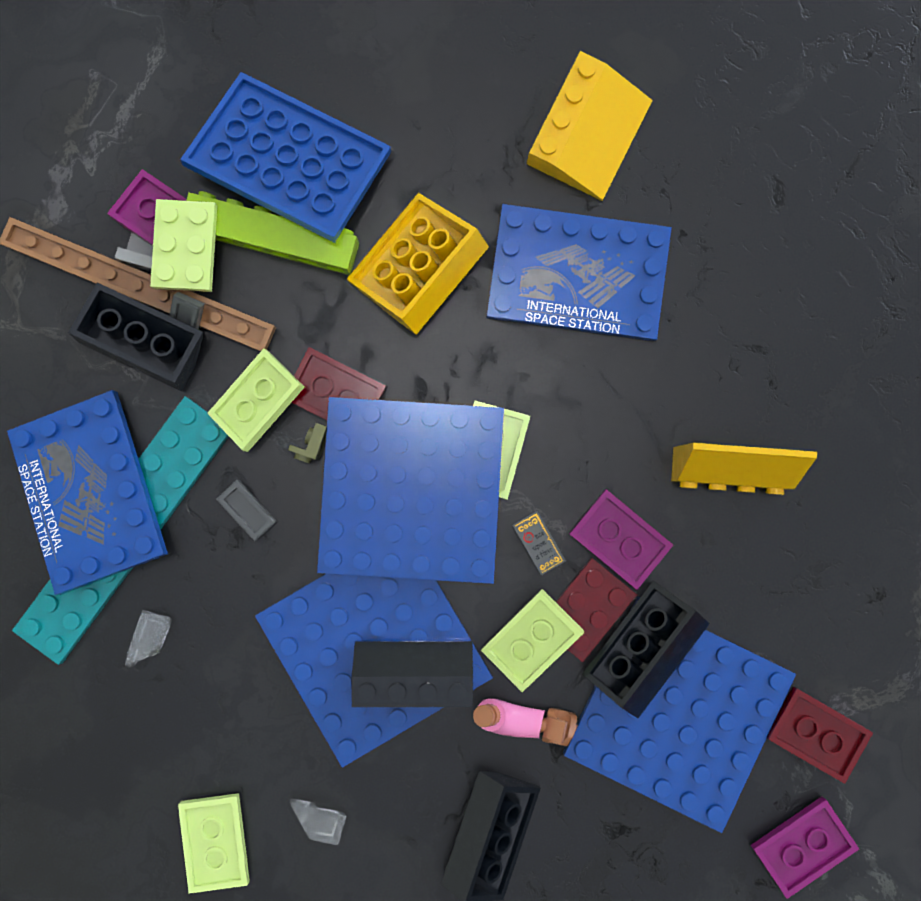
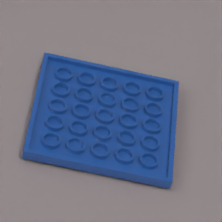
[317,397,504,584]
[255,574,493,768]
[563,597,796,833]

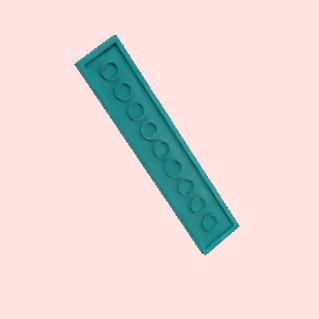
[12,396,229,665]

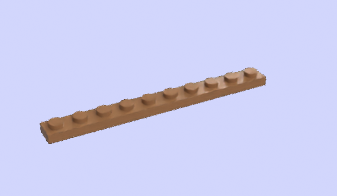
[0,217,276,352]

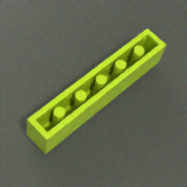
[186,191,359,275]

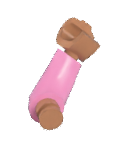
[473,698,578,746]

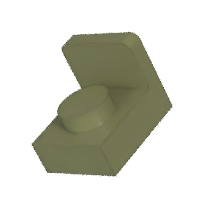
[288,423,327,464]

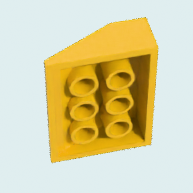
[527,51,653,201]
[347,193,489,335]
[671,443,817,495]

